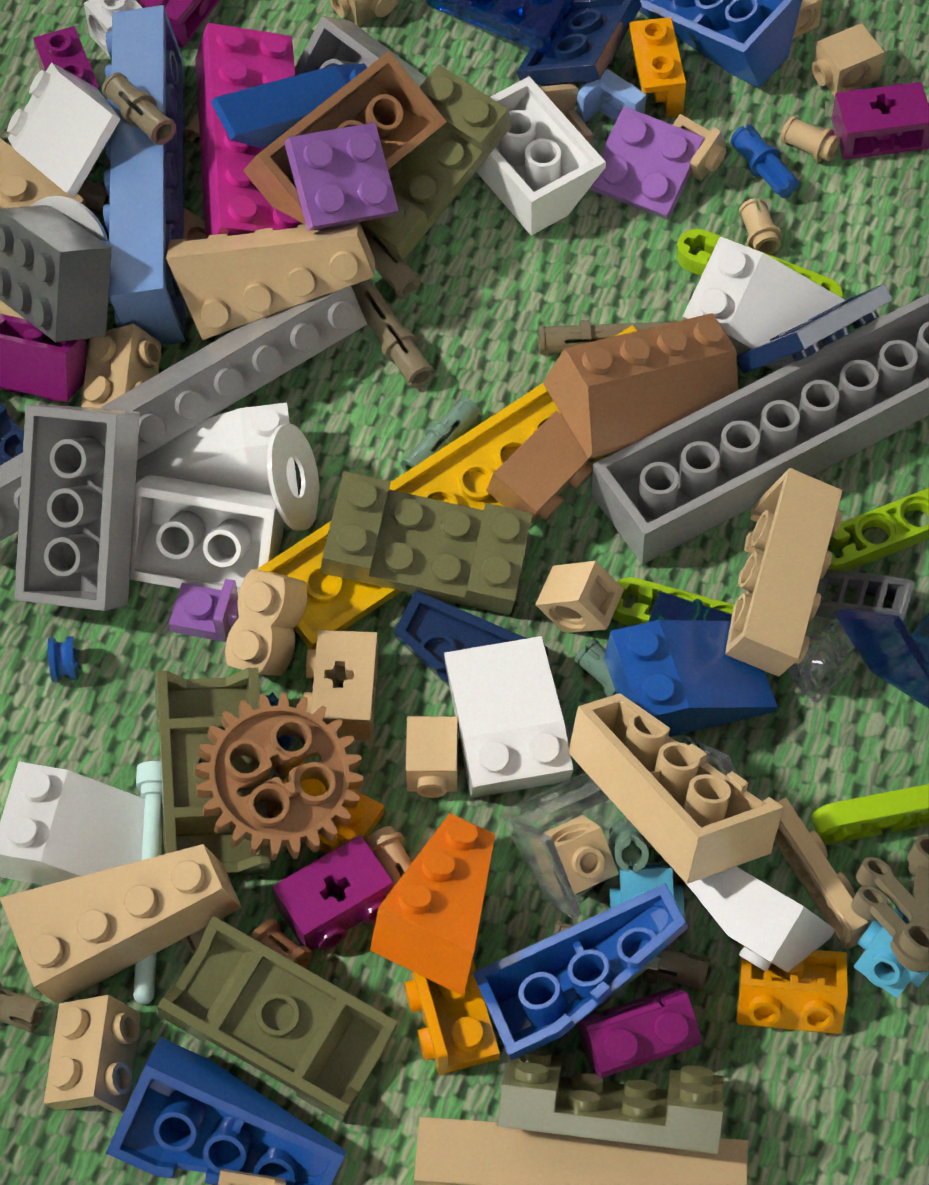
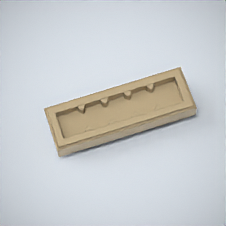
[774,797,868,950]

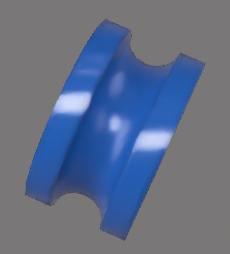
[48,636,78,682]

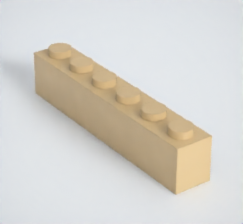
[414,1117,748,1185]

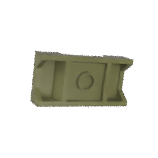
[360,64,513,262]
[320,471,533,615]
[155,667,271,876]
[157,916,398,1123]
[497,1047,724,1154]

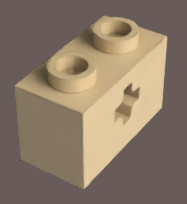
[303,630,379,742]

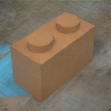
[486,410,594,526]

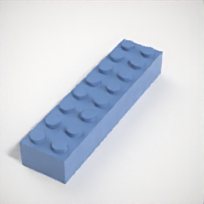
[103,5,186,345]

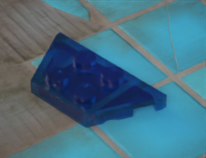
[426,0,574,54]

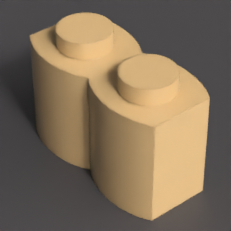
[225,569,307,676]

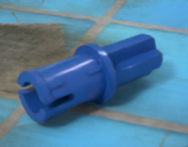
[730,124,799,198]

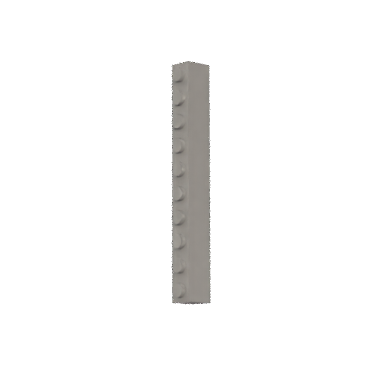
[0,286,367,541]

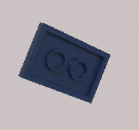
[517,0,642,86]

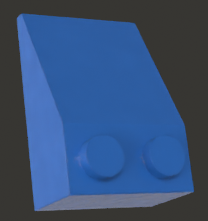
[604,620,778,737]

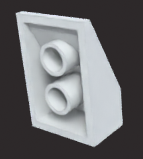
[7,62,120,198]
[683,237,845,371]
[444,636,574,798]
[0,762,145,885]

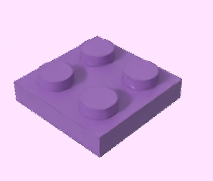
[589,106,704,220]
[284,123,399,231]

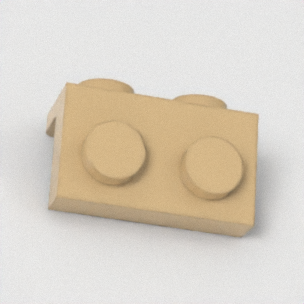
[81,323,162,408]
[43,995,141,1114]

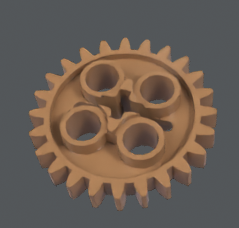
[194,693,363,860]

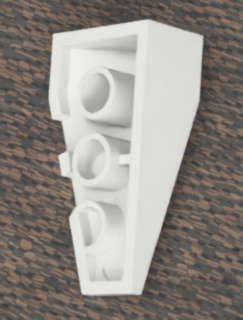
[135,403,299,498]
[687,866,836,973]

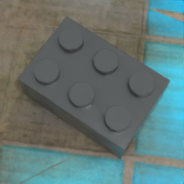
[0,205,112,342]

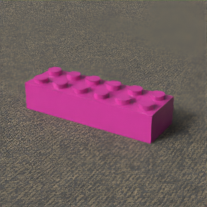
[195,23,303,239]

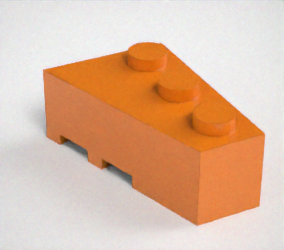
[370,813,495,996]

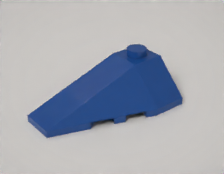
[639,0,802,88]
[211,63,367,149]
[473,883,688,1061]
[106,1037,346,1185]

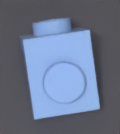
[576,68,646,123]

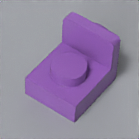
[169,579,239,642]

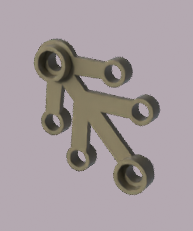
[851,836,929,972]

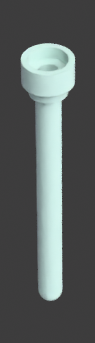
[133,761,164,1005]

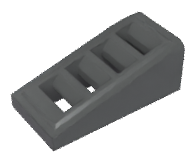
[815,569,915,637]

